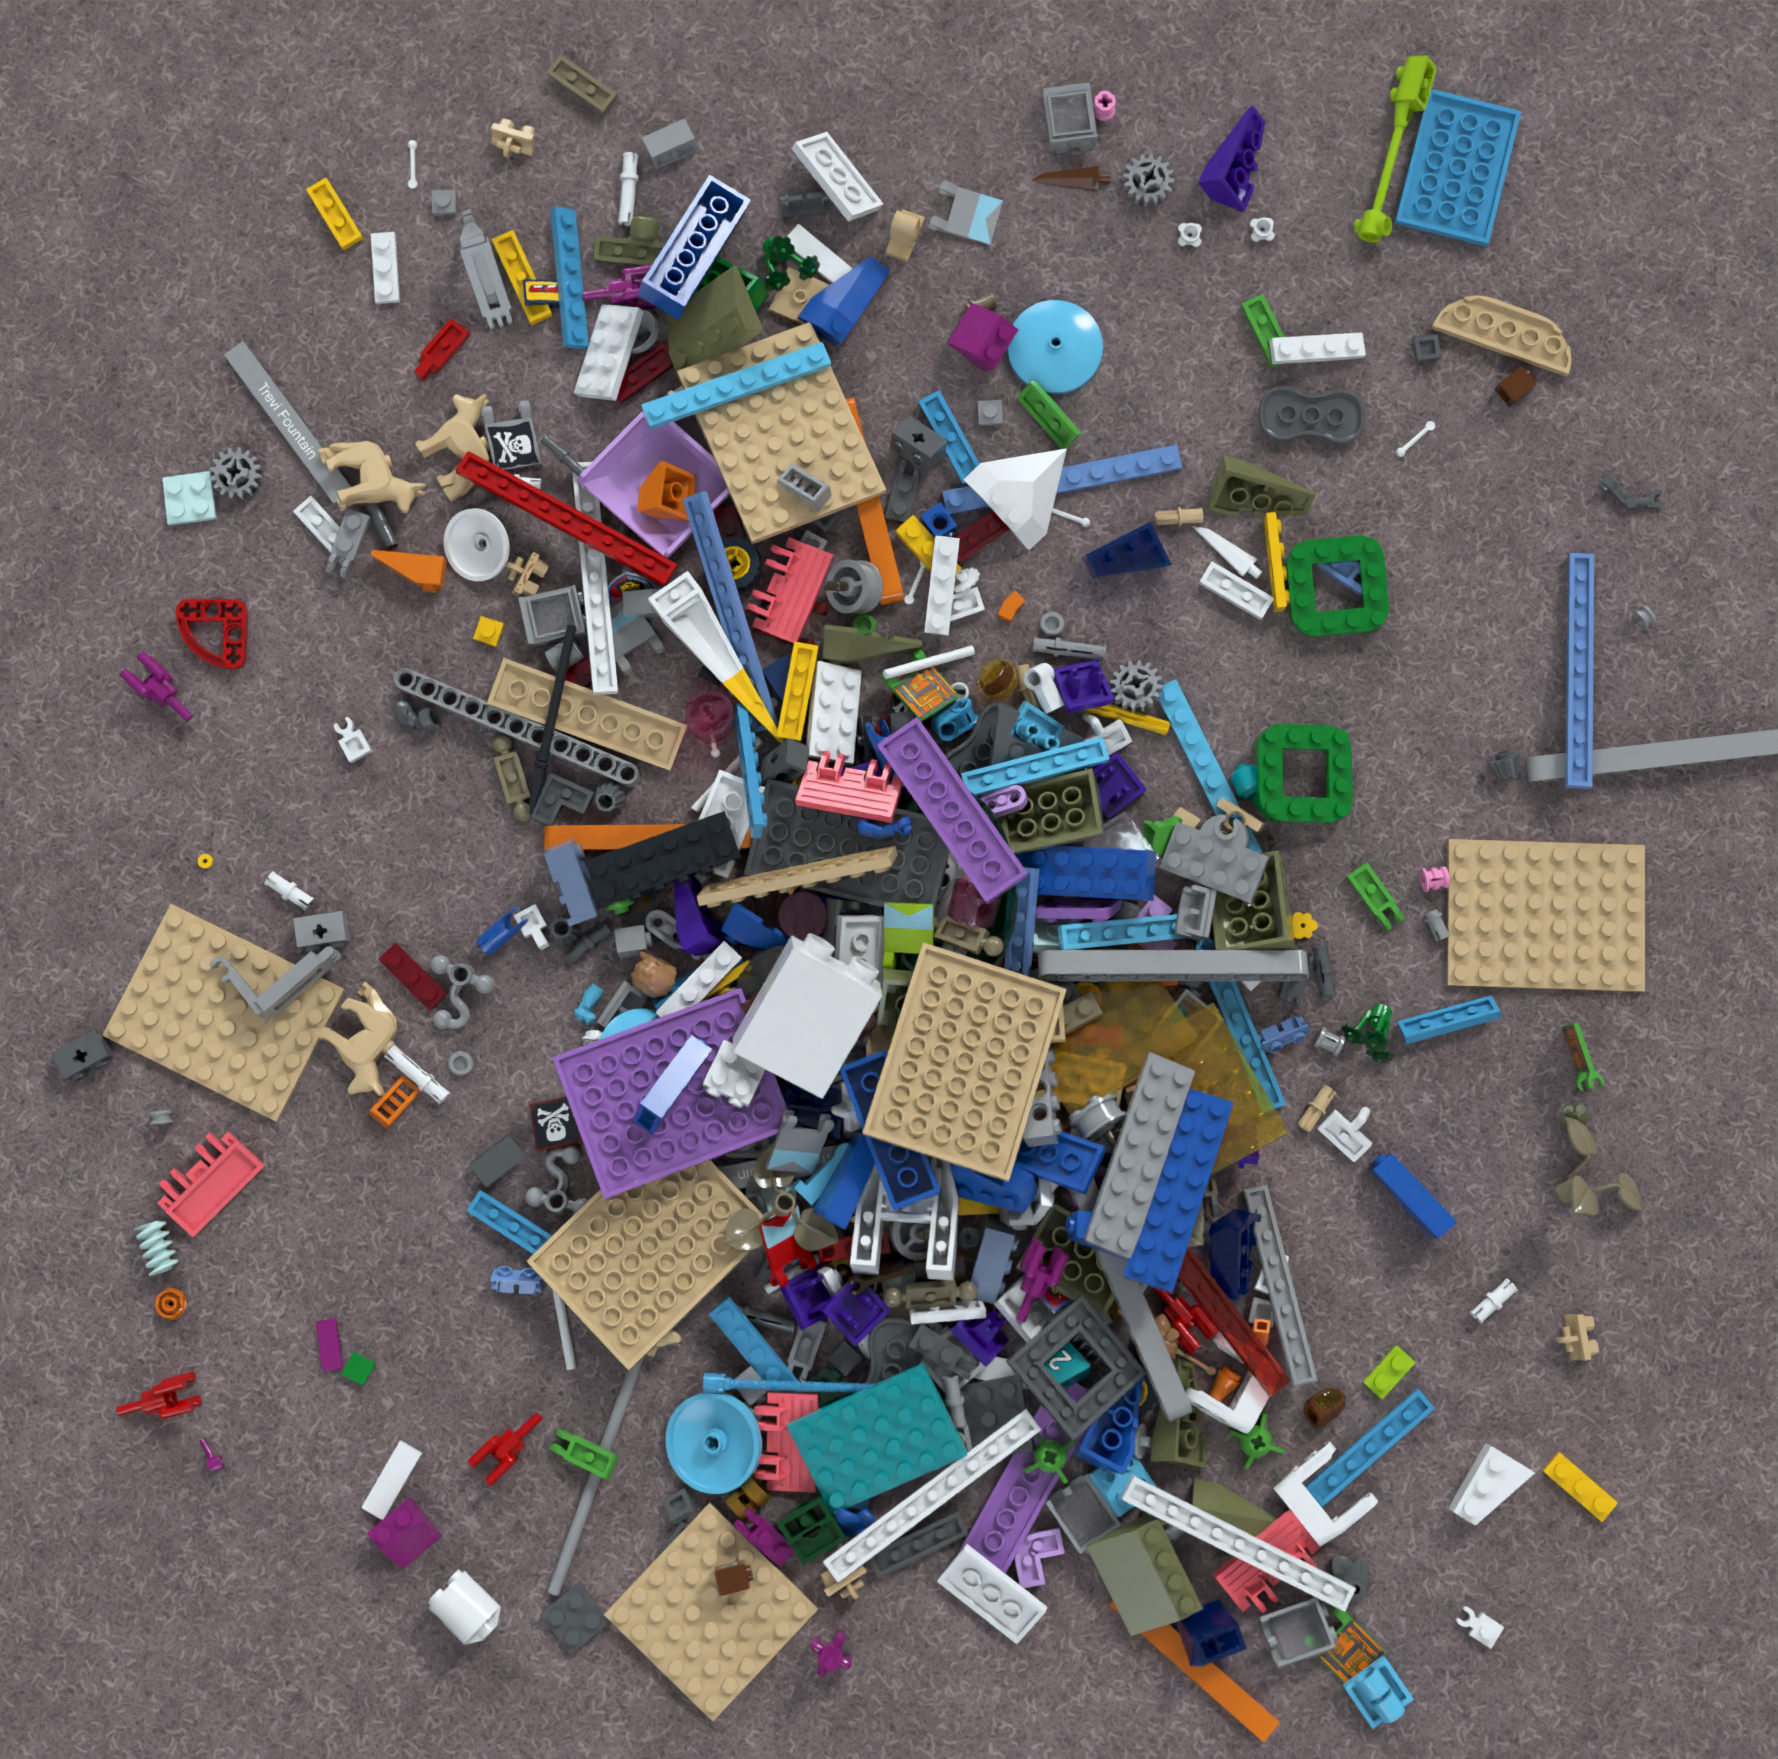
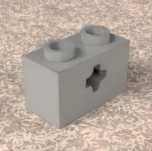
[293,911,350,953]

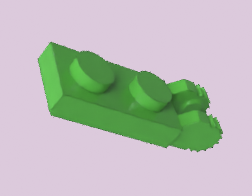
[1346,862,1404,932]
[549,1429,619,1480]

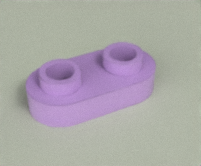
[978,785,1028,819]

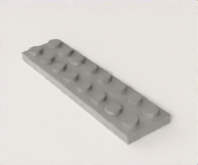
[1083,1052,1195,1259]

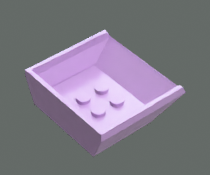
[577,411,730,559]

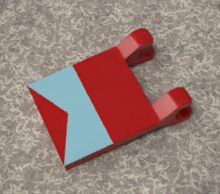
[758,1205,817,1288]

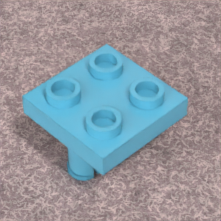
[1010,701,1065,750]

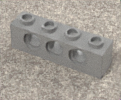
[1023,1047,1062,1147]

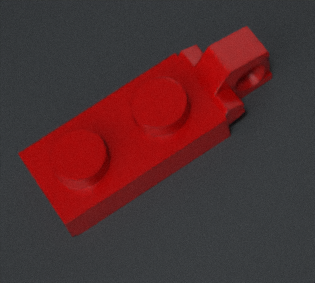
[414,319,471,381]

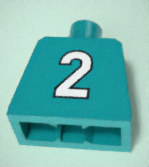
[1043,1341,1091,1390]

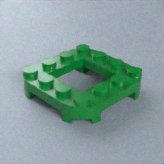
[1285,536,1389,638]
[1252,724,1353,825]

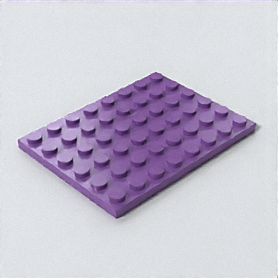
[552,988,788,1200]

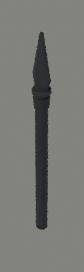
[529,625,577,815]

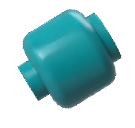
[1230,763,1256,801]

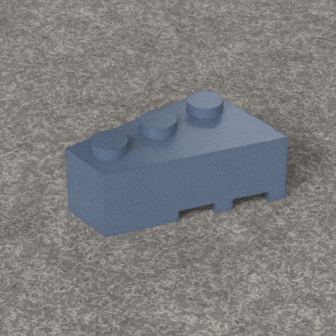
[544,838,601,927]
[970,1214,1019,1304]

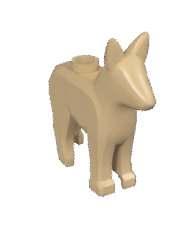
[415,394,492,502]
[318,441,426,513]
[317,982,398,1096]

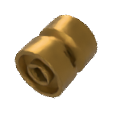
[725,1475,772,1523]

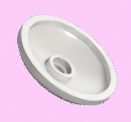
[444,508,510,581]

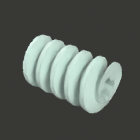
[134,1221,179,1277]

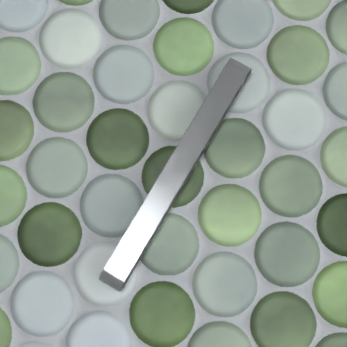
[394,668,640,787]
[1525,729,1778,784]
[1038,950,1309,981]
[1068,1178,1192,1422]

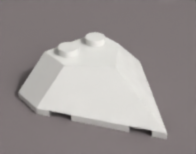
[963,449,1067,550]

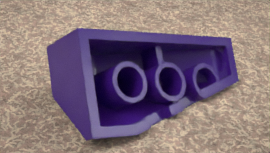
[1198,106,1265,212]
[674,876,731,956]

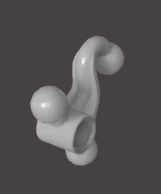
[430,955,494,1029]
[525,1145,589,1215]

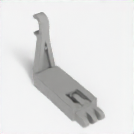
[459,209,513,330]
[210,946,341,1019]

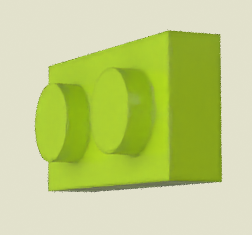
[1363,1345,1415,1399]

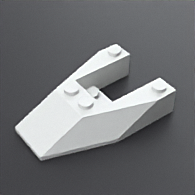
[850,1156,959,1280]

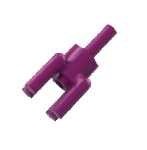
[582,264,656,310]
[119,651,194,722]
[1016,1237,1069,1323]
[810,1629,852,1677]

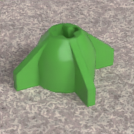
[1142,816,1183,855]
[1228,1412,1285,1469]
[1025,1432,1076,1484]

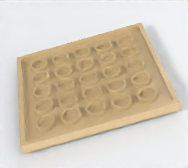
[604,1502,818,1721]

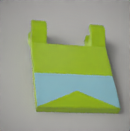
[883,902,934,969]

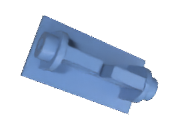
[1257,1016,1309,1053]
[490,1266,542,1295]

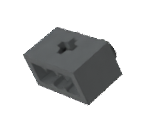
[890,416,948,473]
[761,738,809,786]
[51,1030,115,1082]

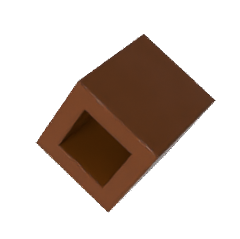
[1494,366,1537,408]
[714,1559,754,1596]

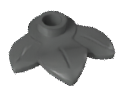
[1332,1555,1369,1602]

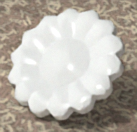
[954,568,980,593]
[1134,1423,1152,1459]

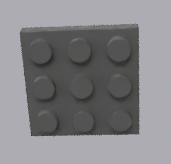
[960,1375,1035,1455]

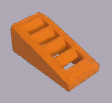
[369,1075,421,1130]

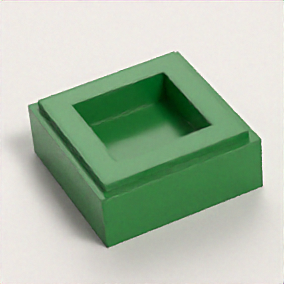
[342,1351,376,1386]

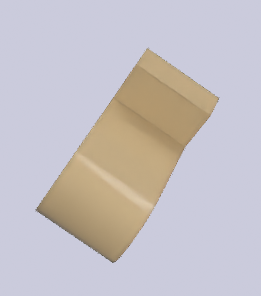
[886,209,925,262]
[1216,798,1265,835]

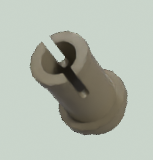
[965,293,997,310]

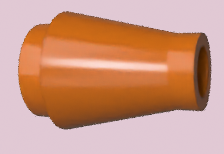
[1209,1366,1241,1403]

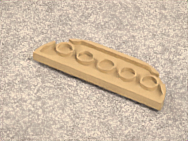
[1431,296,1571,377]

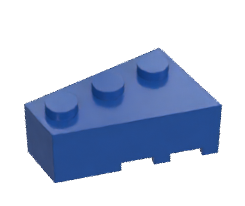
[950,1163,1038,1213]

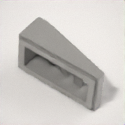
[777,463,832,512]

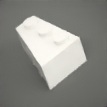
[1448,1443,1535,1526]

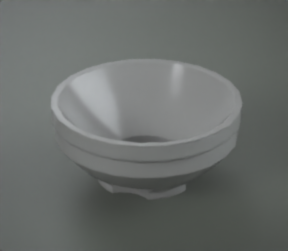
[631,310,659,353]

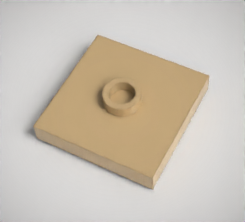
[769,267,829,325]

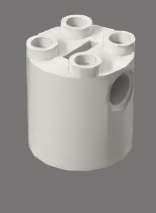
[428,1570,501,1645]

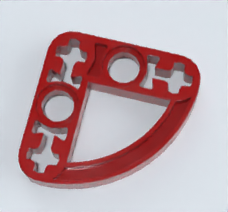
[176,599,248,670]

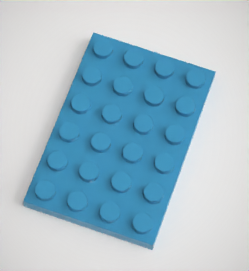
[1394,89,1522,247]

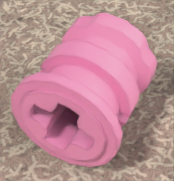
[1093,91,1116,121]
[1420,866,1450,892]

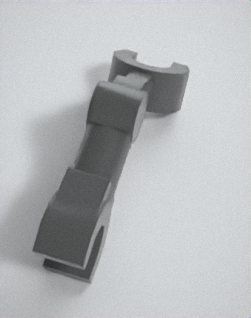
[1598,475,1665,510]

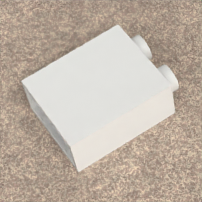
[733,934,883,1099]

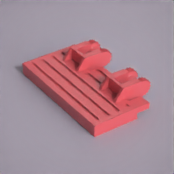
[746,537,834,644]
[795,751,903,823]
[157,1131,265,1237]
[754,1390,819,1493]
[1212,1509,1320,1613]

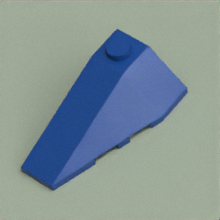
[798,256,890,346]
[721,902,789,954]
[1074,1377,1143,1475]

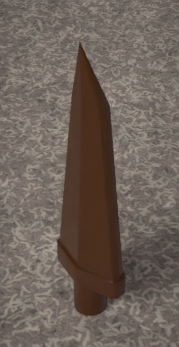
[1032,166,1111,190]

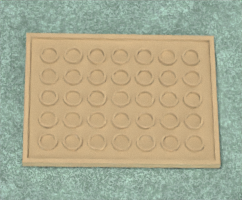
[677,322,886,544]
[1447,839,1645,992]
[102,904,346,1122]
[862,942,1066,1182]
[527,1160,764,1371]

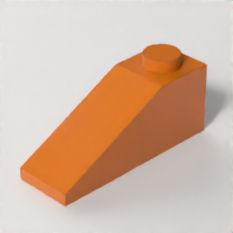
[371,550,447,593]

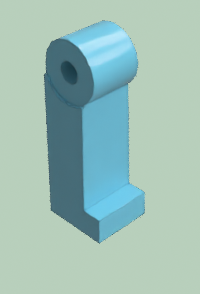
[792,1142,849,1205]

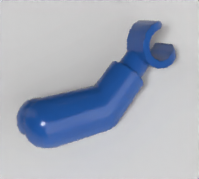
[857,817,912,840]

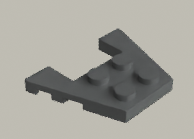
[989,703,1084,780]

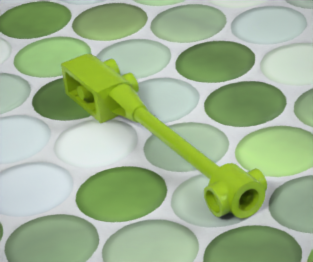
[1354,55,1437,243]

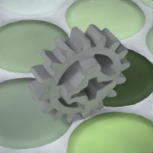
[1122,153,1175,207]
[209,447,263,501]
[1110,660,1163,713]

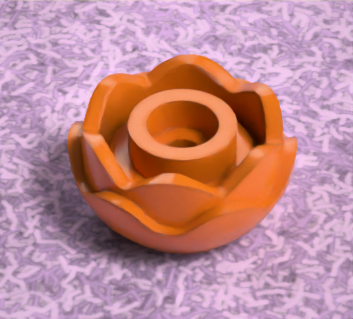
[155,1288,187,1320]

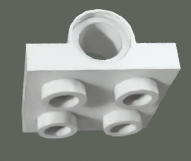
[994,1273,1052,1342]

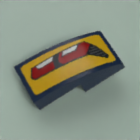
[523,279,560,308]

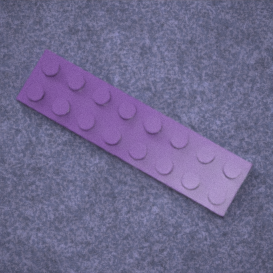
[877,717,1029,904]
[960,1383,1088,1573]

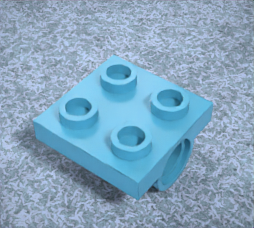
[1088,1454,1157,1518]
[1342,1655,1414,1729]

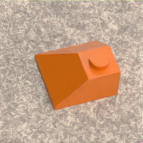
[637,461,697,522]

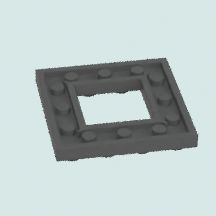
[1006,1295,1147,1441]

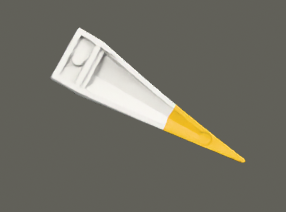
[648,571,784,744]

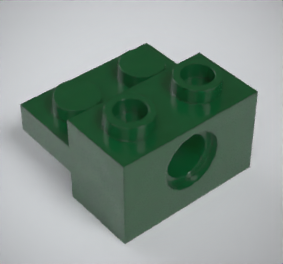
[777,1493,847,1565]

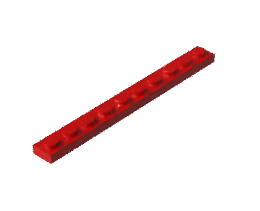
[455,451,677,587]

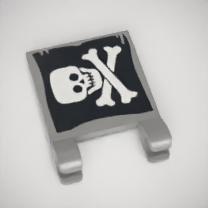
[480,401,542,470]

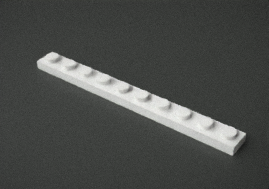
[572,462,618,695]
[823,1408,1042,1582]
[1120,1475,1356,1611]

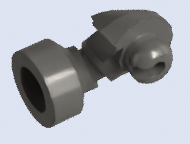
[392,699,441,733]

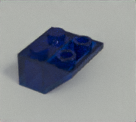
[1176,1599,1247,1666]

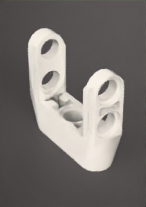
[1185,1331,1280,1434]
[1273,1440,1378,1546]

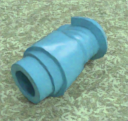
[574,983,604,1025]

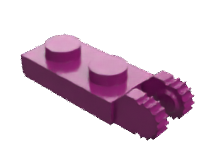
[734,1508,795,1567]

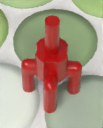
[1150,1286,1220,1356]
[116,1371,202,1419]
[467,1412,543,1486]

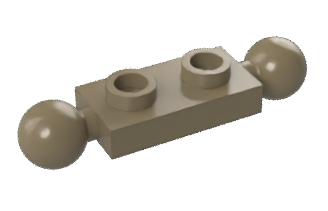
[492,734,531,822]
[934,915,1003,956]
[883,1279,978,1309]

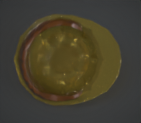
[978,658,1018,699]

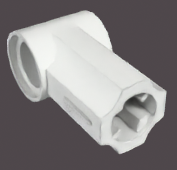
[1023,663,1064,714]

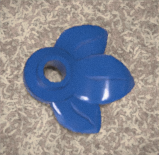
[836,1508,876,1537]

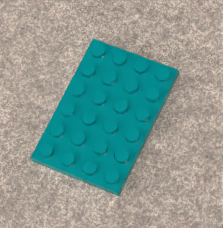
[787,1363,968,1514]

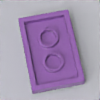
[1036,898,1122,923]

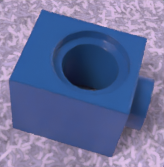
[921,502,957,538]

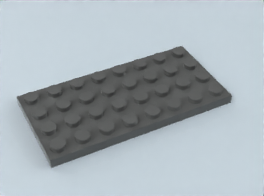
[744,779,950,916]

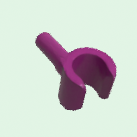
[199,1438,225,1471]

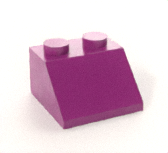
[946,303,1019,371]
[366,1497,442,1569]

